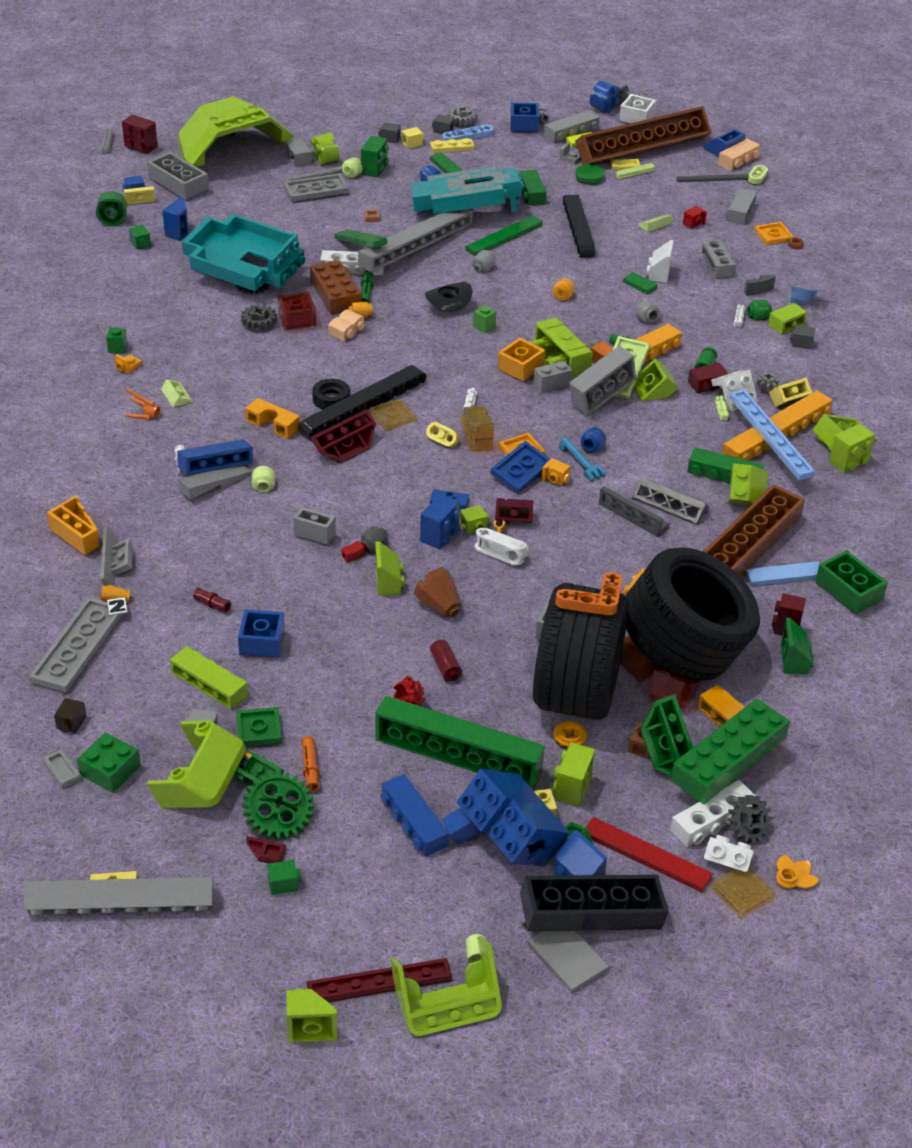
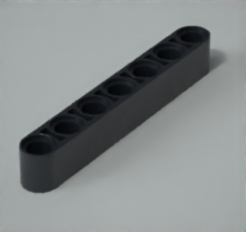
[563,195,595,257]

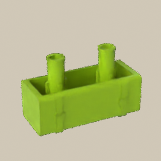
[528,318,593,380]

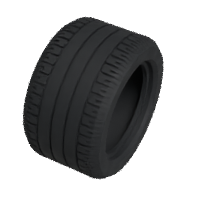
[625,547,760,681]
[533,583,629,720]

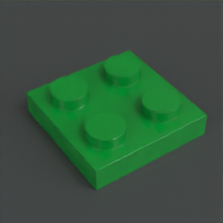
[236,707,282,747]

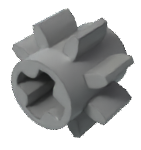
[756,372,779,393]

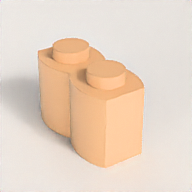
[328,309,365,342]

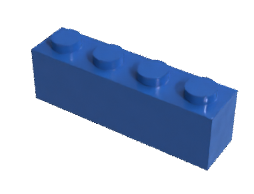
[177,439,253,475]
[380,774,449,857]

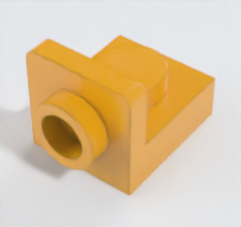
[114,354,142,374]

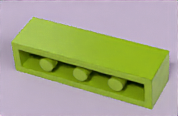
[170,646,248,710]

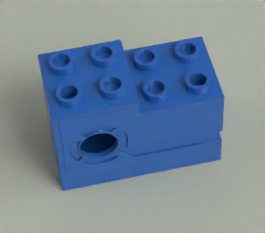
[456,768,570,867]

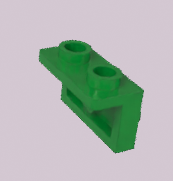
[234,750,285,793]

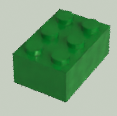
[815,550,888,614]

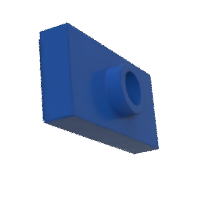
[430,489,469,510]

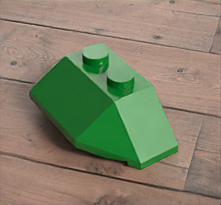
[640,694,693,777]

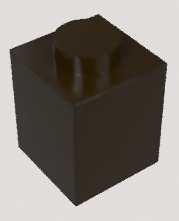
[54,698,87,733]

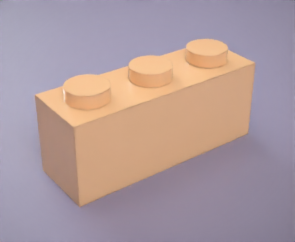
[718,139,760,171]

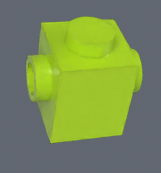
[460,505,490,534]

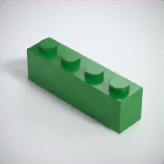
[687,447,764,484]

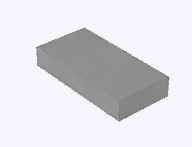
[42,749,82,789]

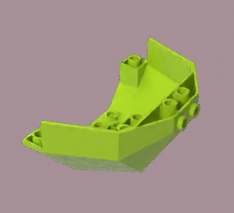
[178,96,294,167]

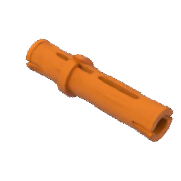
[301,736,320,792]

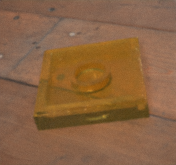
[369,399,416,431]
[710,867,776,918]

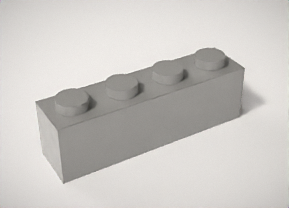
[544,110,600,143]

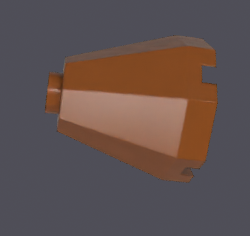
[414,567,462,617]

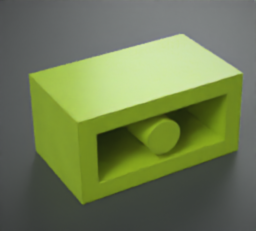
[768,303,807,334]

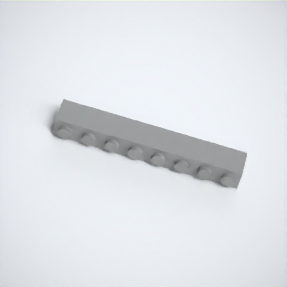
[23,877,214,915]

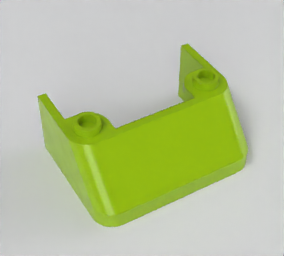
[147,720,246,808]
[390,936,502,1036]

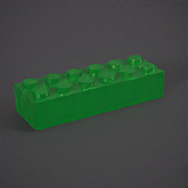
[671,698,790,805]

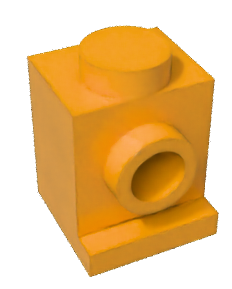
[542,458,571,486]

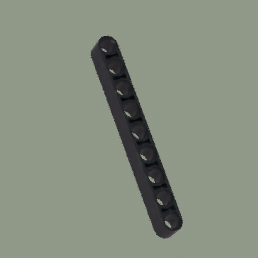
[298,365,427,441]

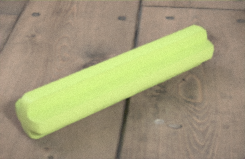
[615,163,655,179]

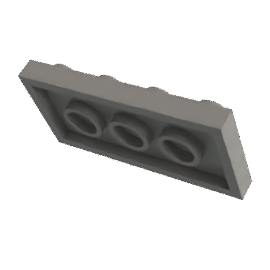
[284,173,349,202]

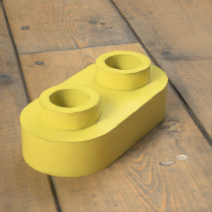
[426,422,459,447]

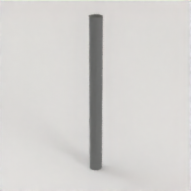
[676,174,748,182]

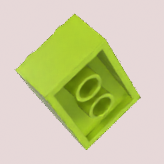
[812,414,877,451]

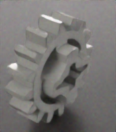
[448,105,477,126]

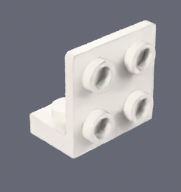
[711,370,758,411]

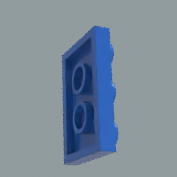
[490,440,550,494]

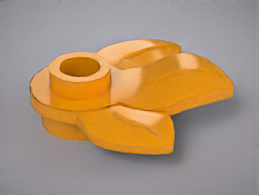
[776,854,819,889]

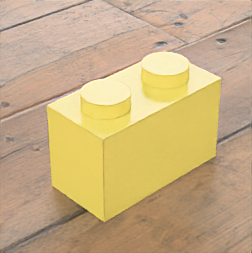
[769,377,812,407]

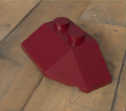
[310,409,376,463]

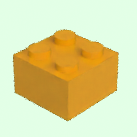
[498,338,545,382]

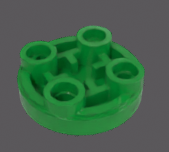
[575,164,605,185]

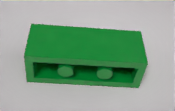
[519,169,546,205]

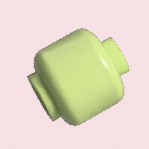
[342,157,363,178]
[251,466,275,492]

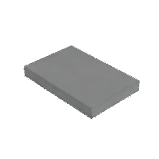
[527,930,609,994]

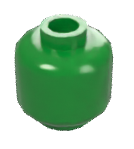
[747,299,772,320]

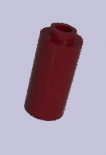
[430,639,462,681]

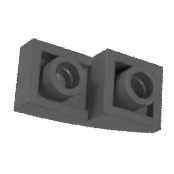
[744,275,776,296]

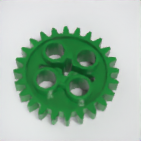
[242,771,314,841]

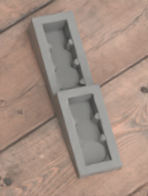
[179,465,251,500]

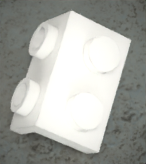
[704,835,755,872]

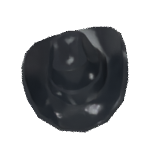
[425,282,473,312]

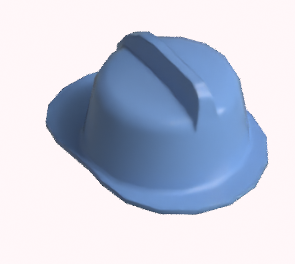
[788,285,826,305]

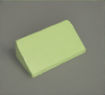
[638,215,672,232]
[161,380,193,408]

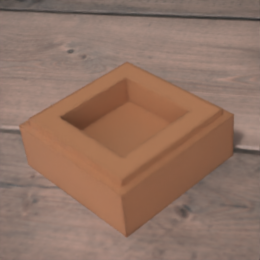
[364,210,380,222]

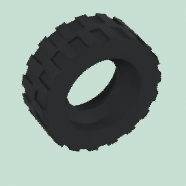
[312,378,350,409]

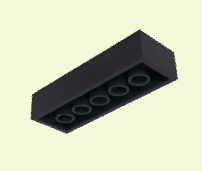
[520,875,669,931]

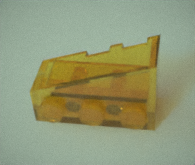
[461,406,494,452]

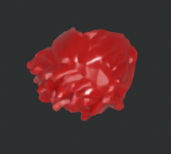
[393,676,426,706]

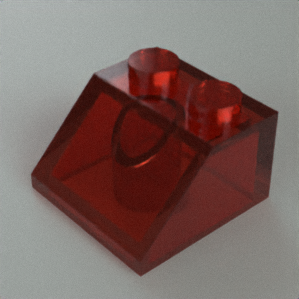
[646,668,701,709]

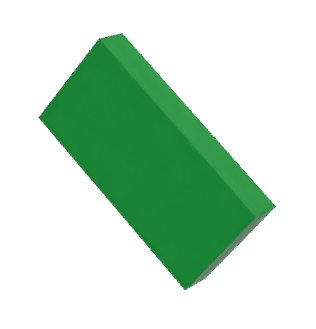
[623,272,658,295]

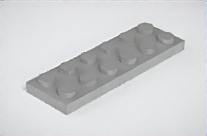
[29,597,123,693]

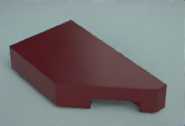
[246,836,287,864]

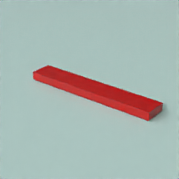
[585,817,713,893]

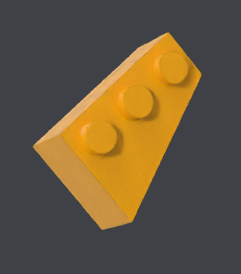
[46,495,100,556]

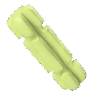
[715,396,730,421]

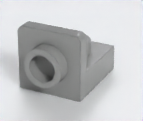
[559,142,581,164]

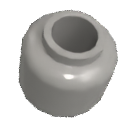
[472,250,495,273]
[636,301,660,324]

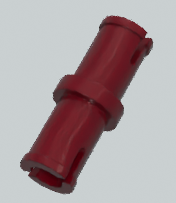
[193,587,231,612]

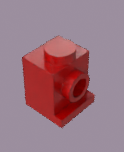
[683,206,707,229]

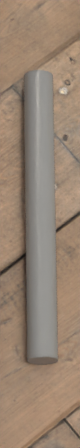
[291,166,347,181]

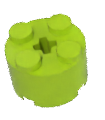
[310,132,340,166]

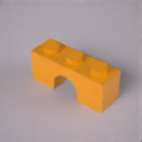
[245,398,300,439]

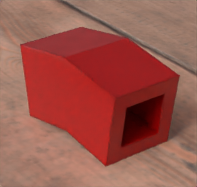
[341,540,366,563]

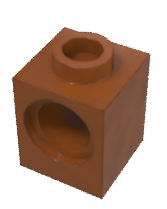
[628,722,649,759]

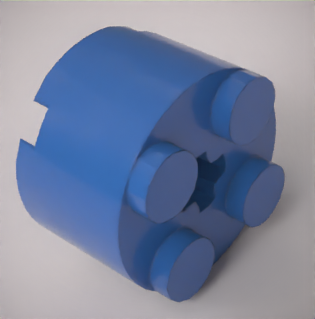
[590,81,620,113]

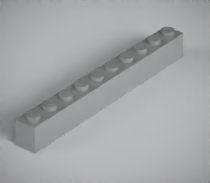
[358,209,473,272]

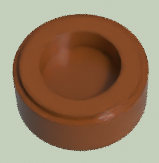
[788,237,804,249]

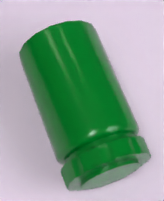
[694,347,718,368]

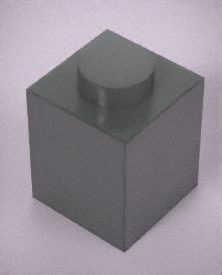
[432,115,454,134]
[378,122,401,143]
[790,325,816,349]

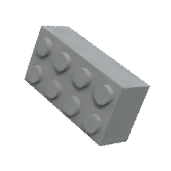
[147,152,209,200]
[569,346,636,416]

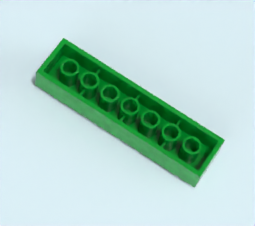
[375,696,545,791]

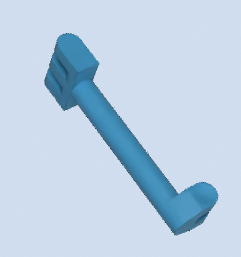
[559,437,606,482]

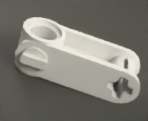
[474,528,529,565]

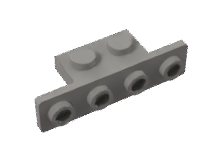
[100,527,133,586]

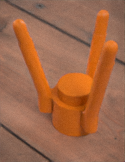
[124,389,161,420]

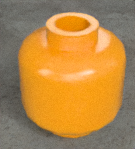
[552,278,575,301]

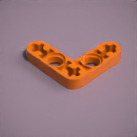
[555,572,622,615]

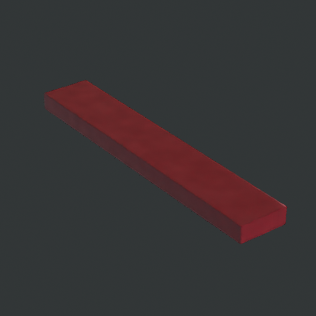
[306,958,452,1002]

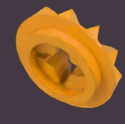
[553,721,587,747]

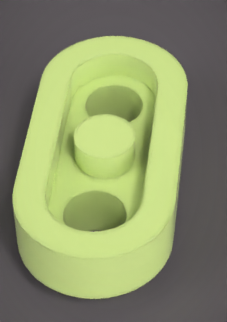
[748,165,768,184]

